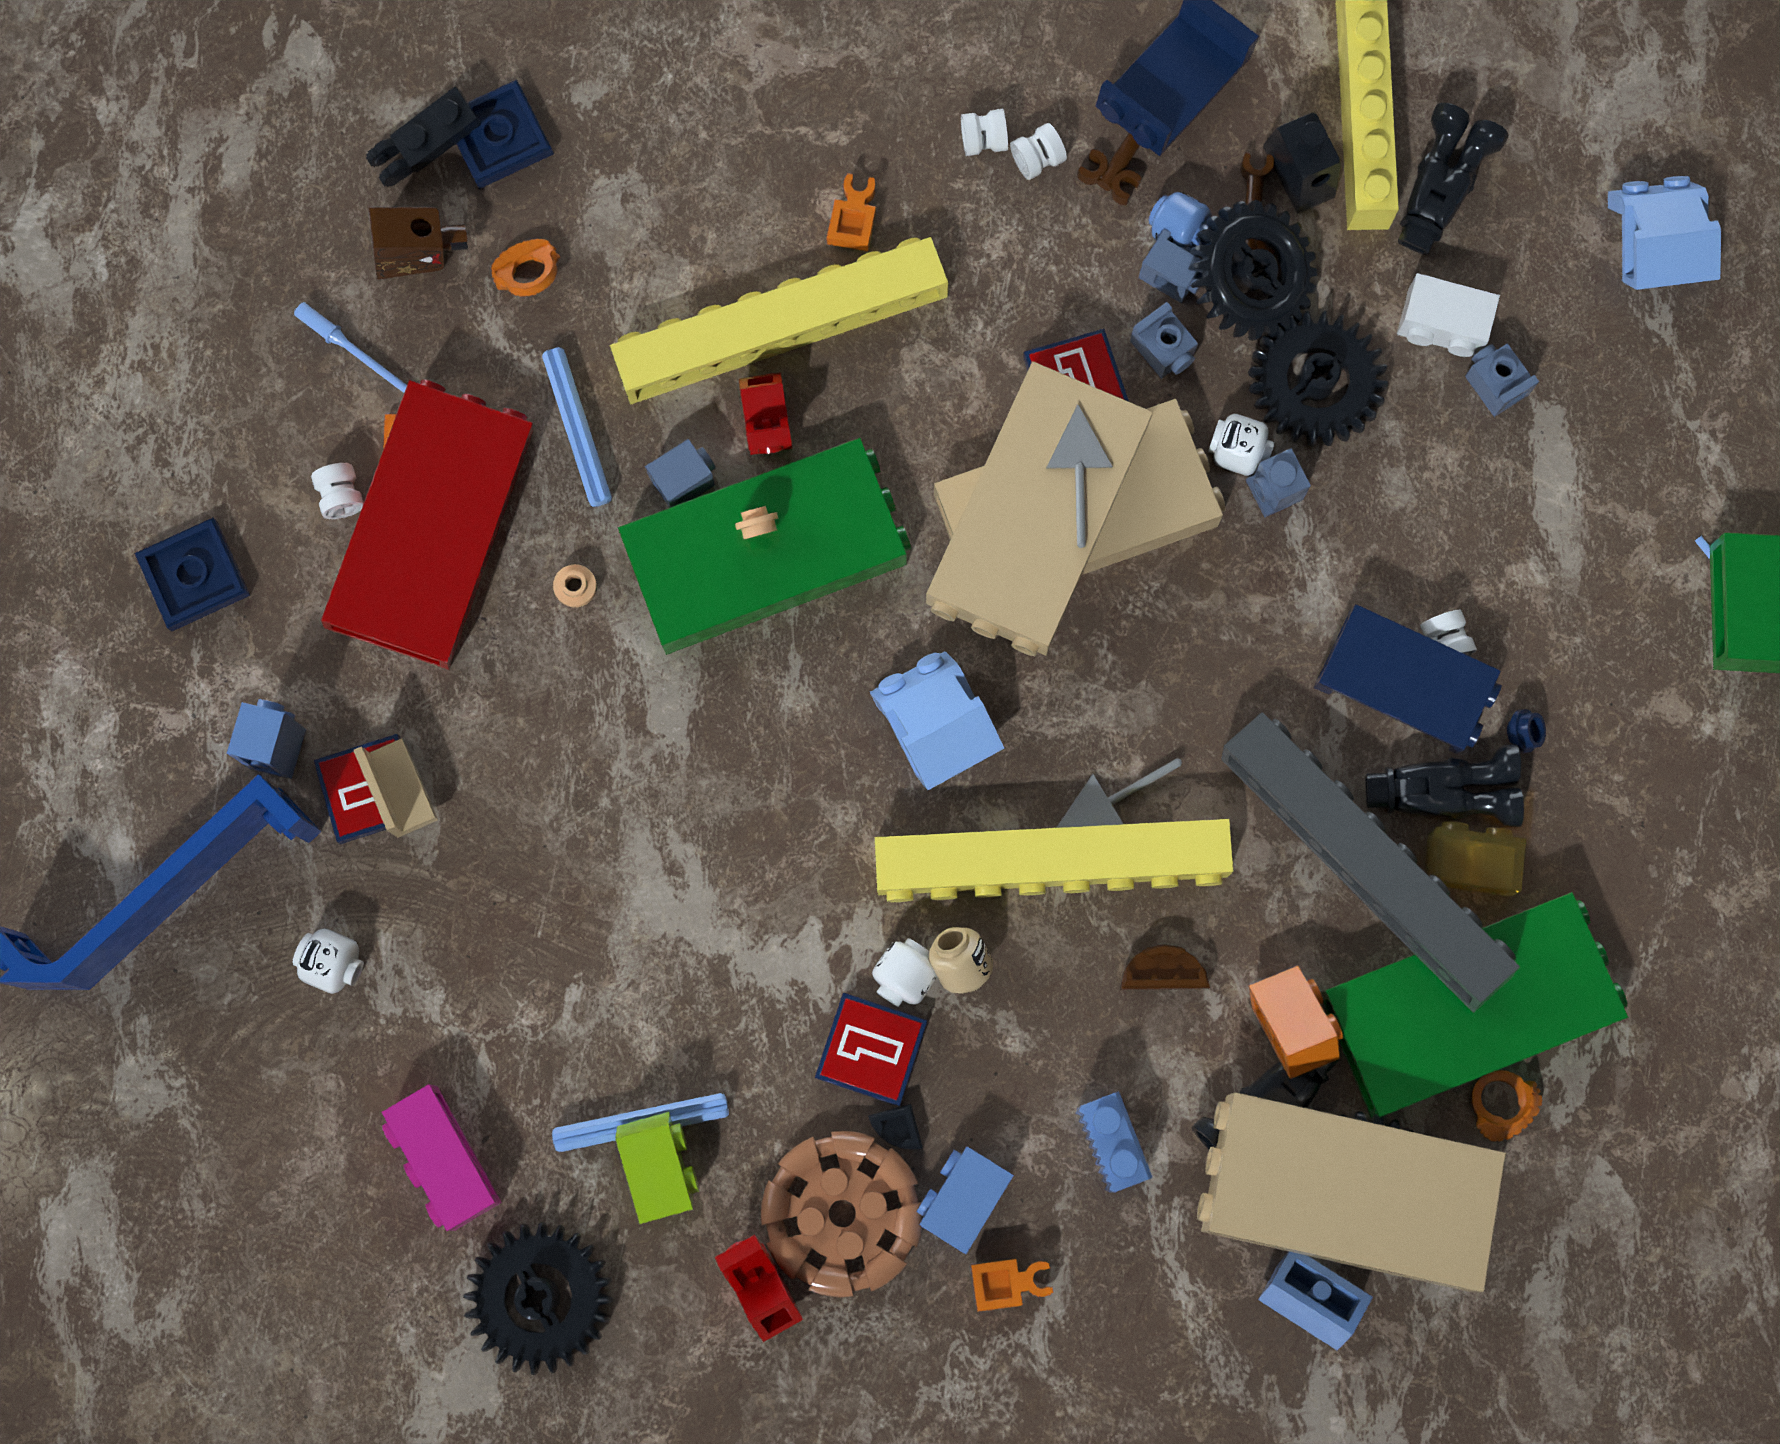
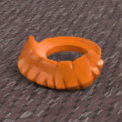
[491,239,560,297]
[1471,1070,1542,1142]

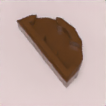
[1120,944,1210,990]

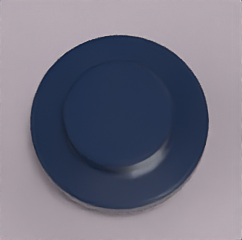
[1507,709,1546,753]

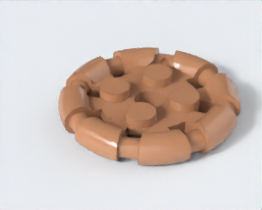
[761,1131,923,1297]

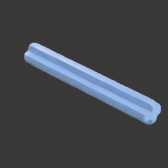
[542,347,612,507]
[552,1093,729,1152]

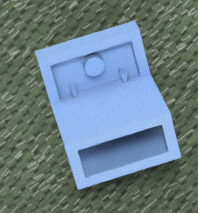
[1608,176,1721,290]
[870,651,1004,790]

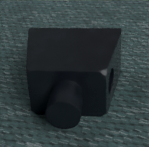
[1263,112,1341,214]

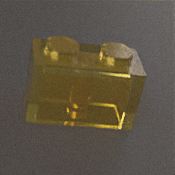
[1424,822,1526,897]

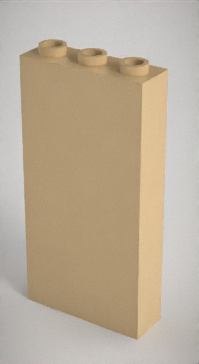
[926,361,1153,656]
[934,399,1225,575]
[1197,1092,1505,1292]

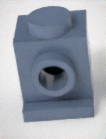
[1139,229,1203,303]
[1130,302,1198,379]
[1465,343,1539,417]
[1246,448,1311,518]

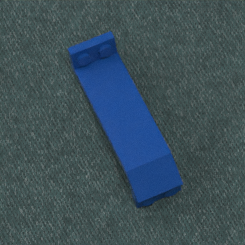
[0,774,322,990]

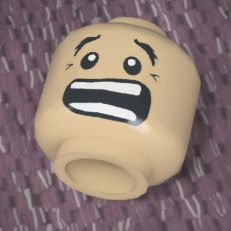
[929,927,993,994]

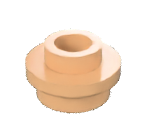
[735,506,778,539]
[553,564,597,608]

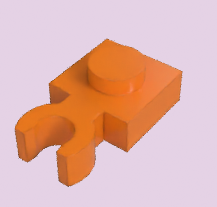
[827,173,876,252]
[971,1259,1053,1312]

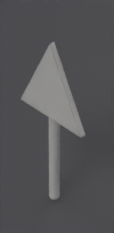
[1046,404,1112,548]
[1056,758,1182,828]

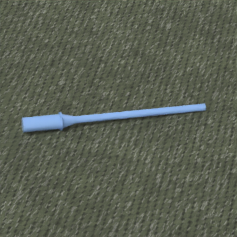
[294,302,407,393]

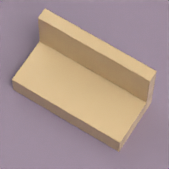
[354,739,438,838]

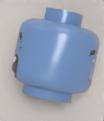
[1149,192,1212,248]

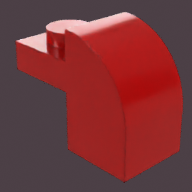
[739,372,792,455]
[714,1235,803,1342]

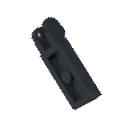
[366,86,482,187]

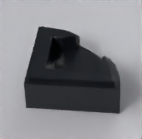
[868,1104,923,1150]

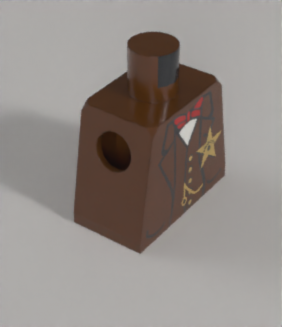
[369,207,468,279]

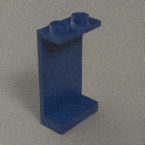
[1095,0,1259,156]
[1314,604,1502,754]

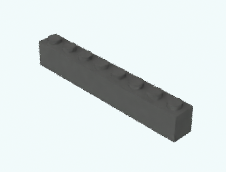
[1221,712,1520,1013]

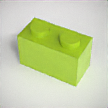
[615,1112,699,1224]

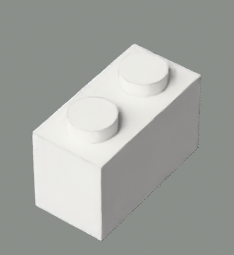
[1397,273,1500,357]

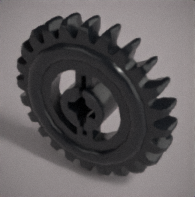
[1188,200,1318,341]
[1248,310,1389,447]
[463,1222,613,1375]

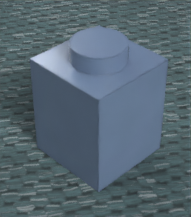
[645,439,716,508]

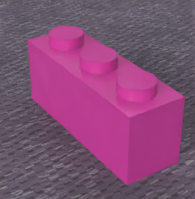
[381,1084,502,1231]

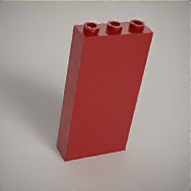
[321,380,533,670]

